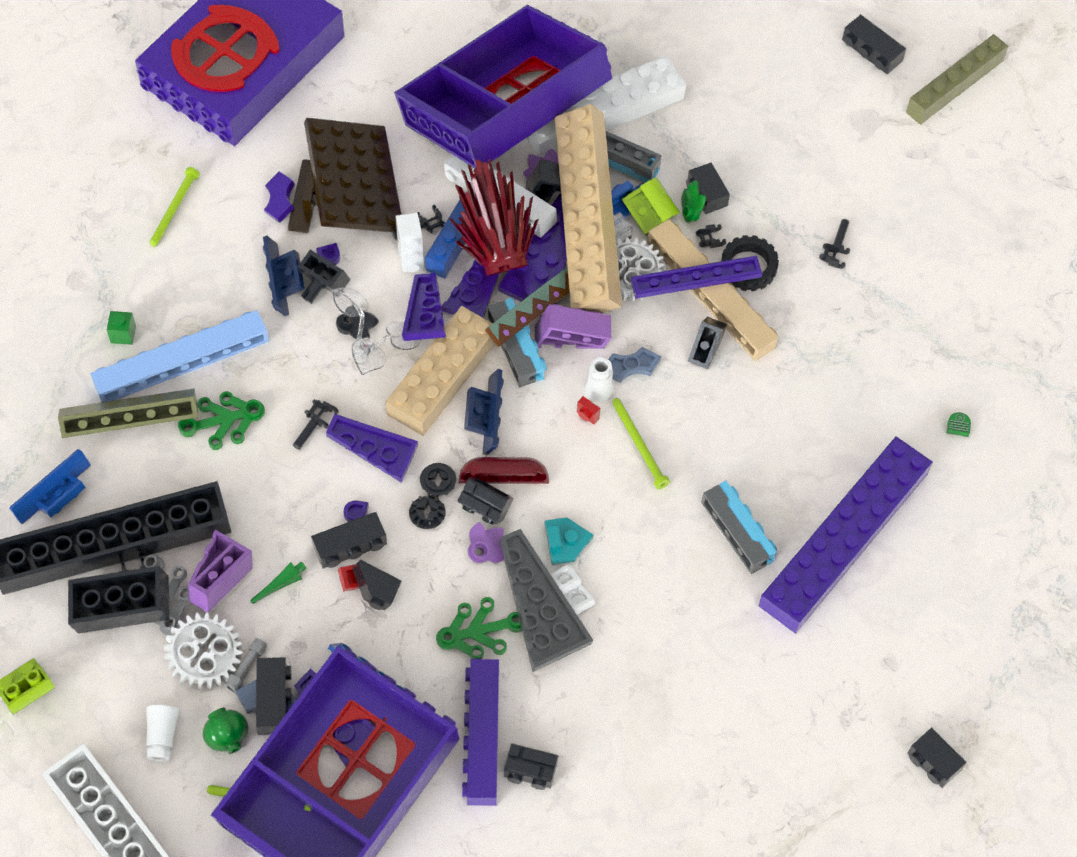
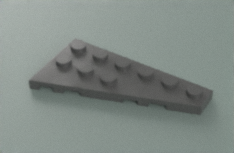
[499,529,593,672]

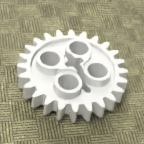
[616,237,665,302]
[164,612,243,690]

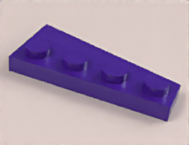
[402,273,446,341]

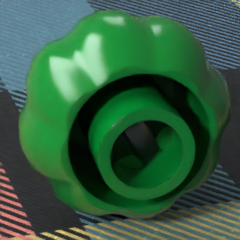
[203,708,248,754]

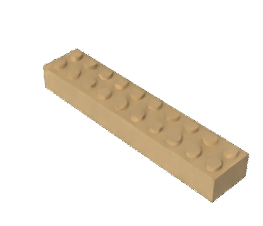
[555,104,622,313]

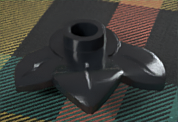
[336,304,379,341]

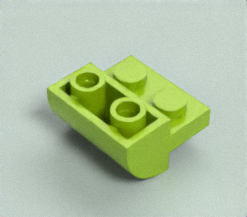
[622,177,680,235]
[0,658,55,715]

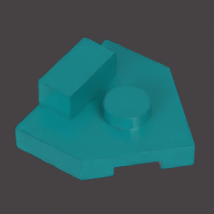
[544,517,593,565]

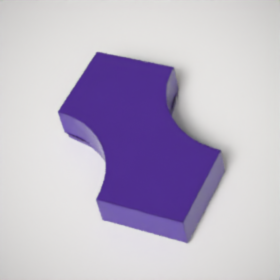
[264,171,295,223]

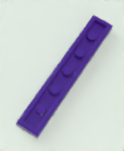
[630,255,762,299]

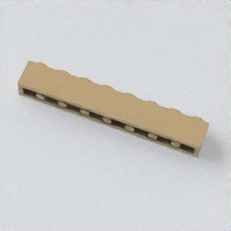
[647,219,778,361]

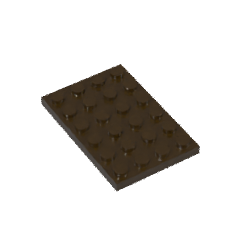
[304,117,402,232]

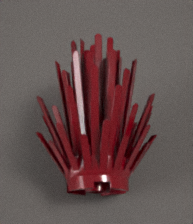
[448,158,539,276]

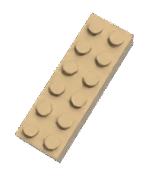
[385,306,495,436]

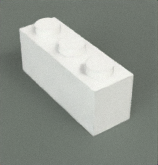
[396,213,424,273]

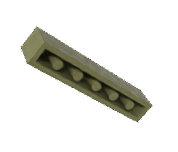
[906,34,1008,125]
[58,388,198,438]

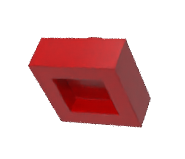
[577,396,601,425]
[338,564,359,592]

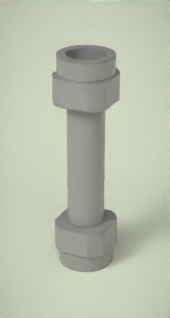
[225,638,267,693]

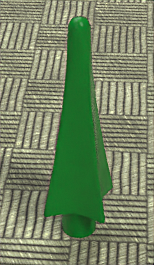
[250,561,307,604]

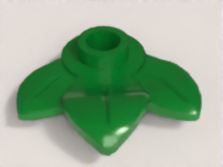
[681,180,706,223]

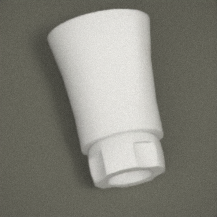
[584,357,614,402]
[146,705,180,762]

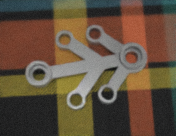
[144,554,189,636]

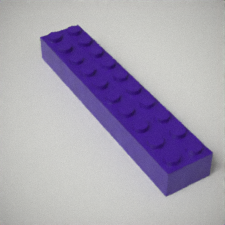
[758,436,933,634]

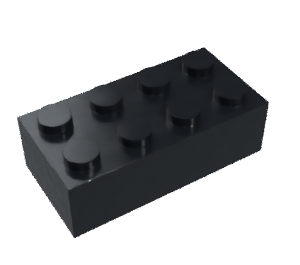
[68,566,170,634]

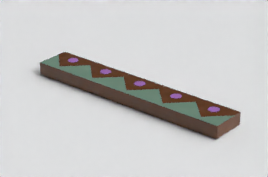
[485,267,570,347]

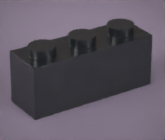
[842,14,906,74]
[311,512,387,569]
[256,657,292,735]

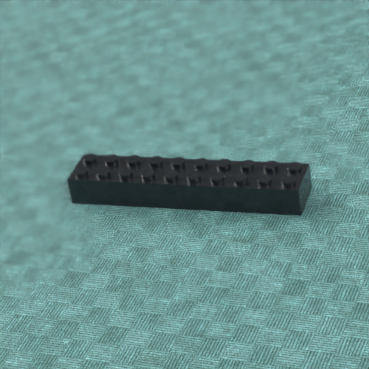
[0,481,232,595]

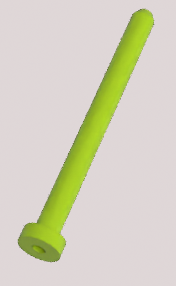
[612,398,670,489]

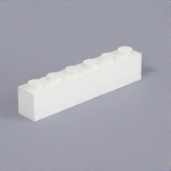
[444,155,557,238]

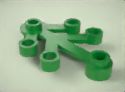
[178,391,265,450]
[436,597,522,659]

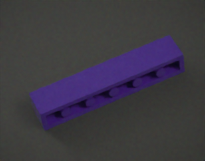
[462,659,499,806]

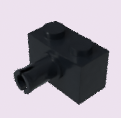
[526,159,561,203]
[298,250,351,304]

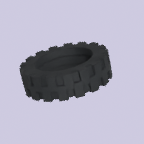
[721,235,779,291]

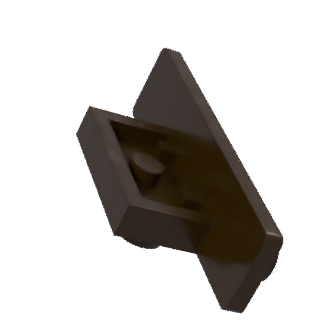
[288,159,317,233]

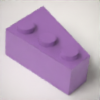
[535,304,612,349]
[188,530,253,612]

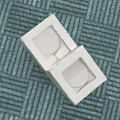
[551,564,595,615]

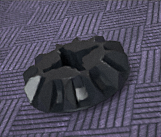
[420,463,456,497]
[409,494,446,529]

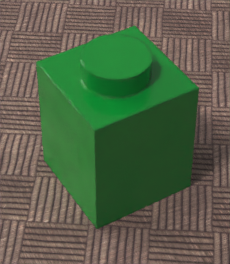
[106,311,136,345]

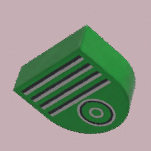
[946,412,971,437]

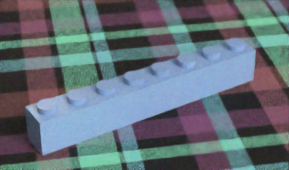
[90,310,269,402]

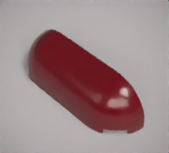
[459,457,549,484]

